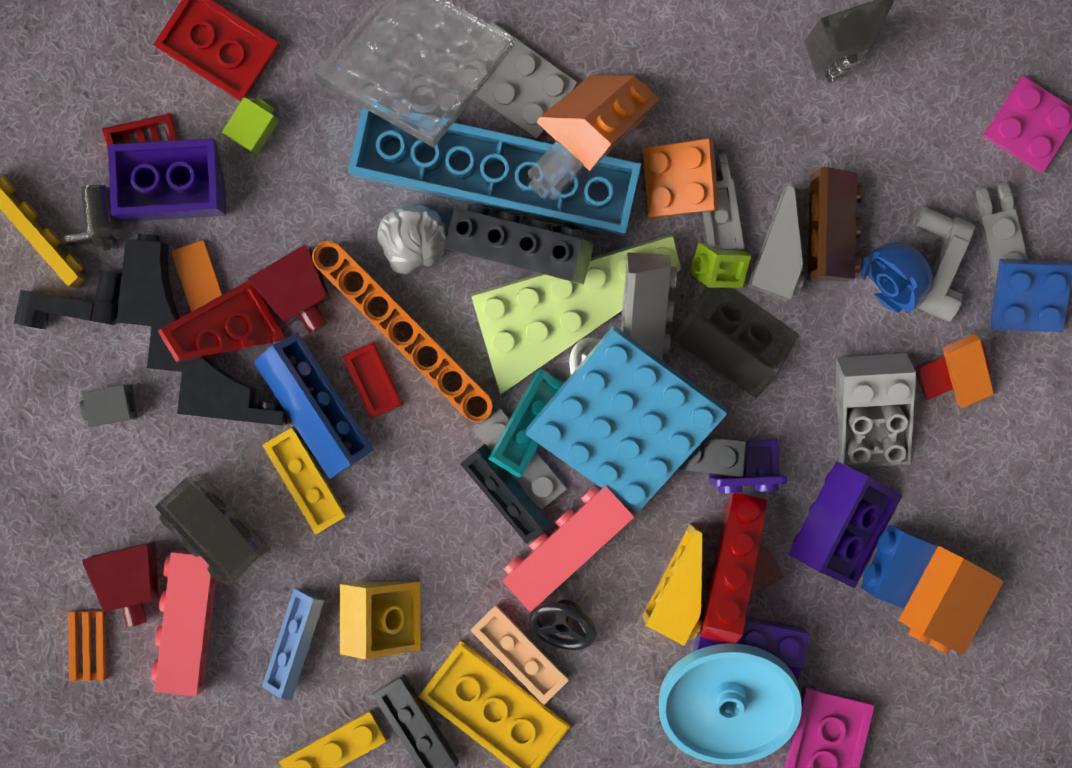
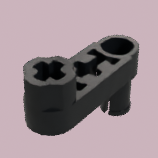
[14,269,122,330]

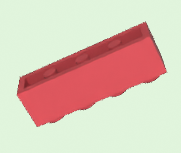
[502,484,634,612]
[151,549,219,697]

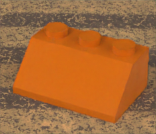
[537,75,660,171]

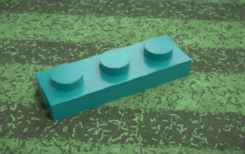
[488,369,564,477]

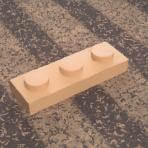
[471,604,569,705]

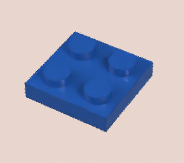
[991,259,1072,332]

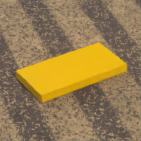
[418,641,571,768]

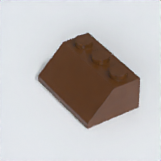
[807,167,863,281]

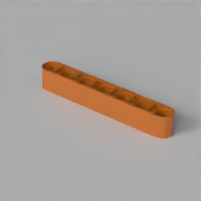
[312,241,494,422]

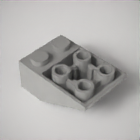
[836,353,916,468]

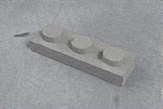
[474,409,567,510]

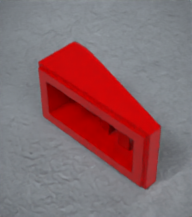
[102,113,179,151]

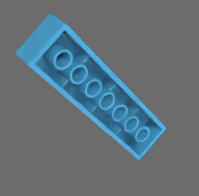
[348,103,641,237]

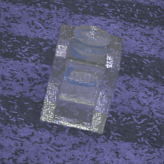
[528,140,584,201]

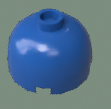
[861,242,933,313]

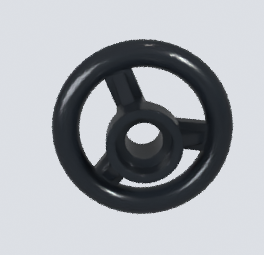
[529,600,597,650]

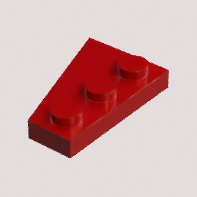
[158,280,286,362]

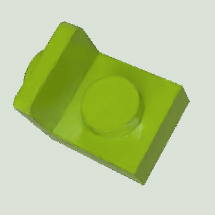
[691,243,751,288]

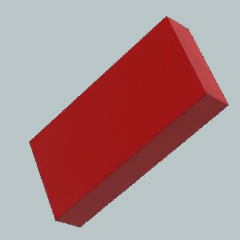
[342,342,403,419]

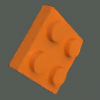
[643,139,719,218]

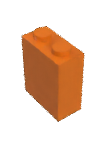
[898,546,1004,655]

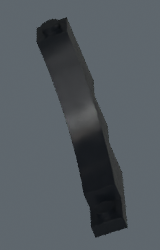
[117,234,288,426]

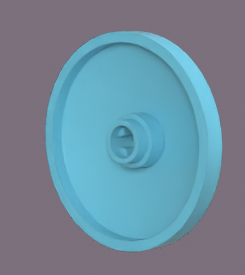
[659,643,802,765]

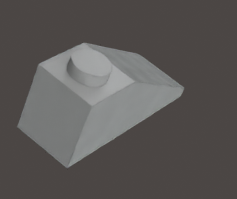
[747,185,805,301]

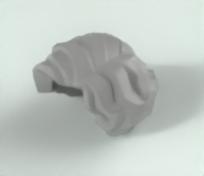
[377,202,448,274]

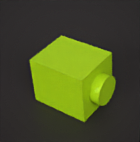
[222,97,279,155]

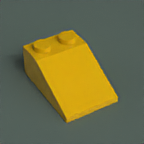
[642,524,703,646]

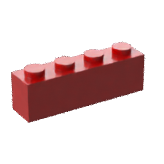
[699,493,768,644]

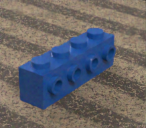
[253,332,374,479]

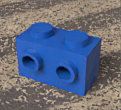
[861,524,938,609]

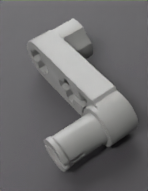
[915,206,975,322]

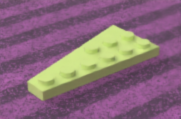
[471,234,681,395]

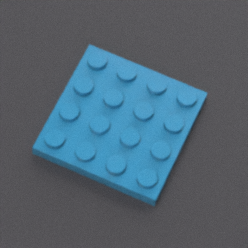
[526,325,727,513]

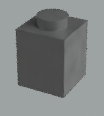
[80,384,138,427]

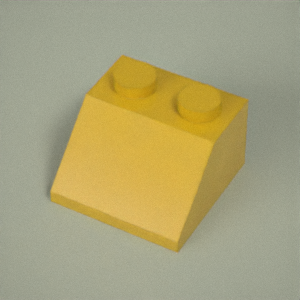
[340,581,421,659]

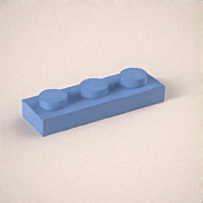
[262,588,324,700]

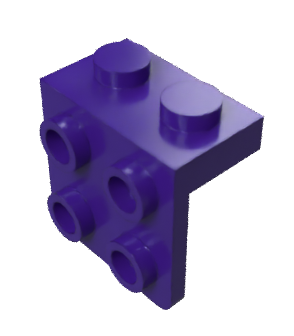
[708,439,787,493]

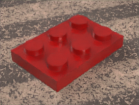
[153,0,281,102]

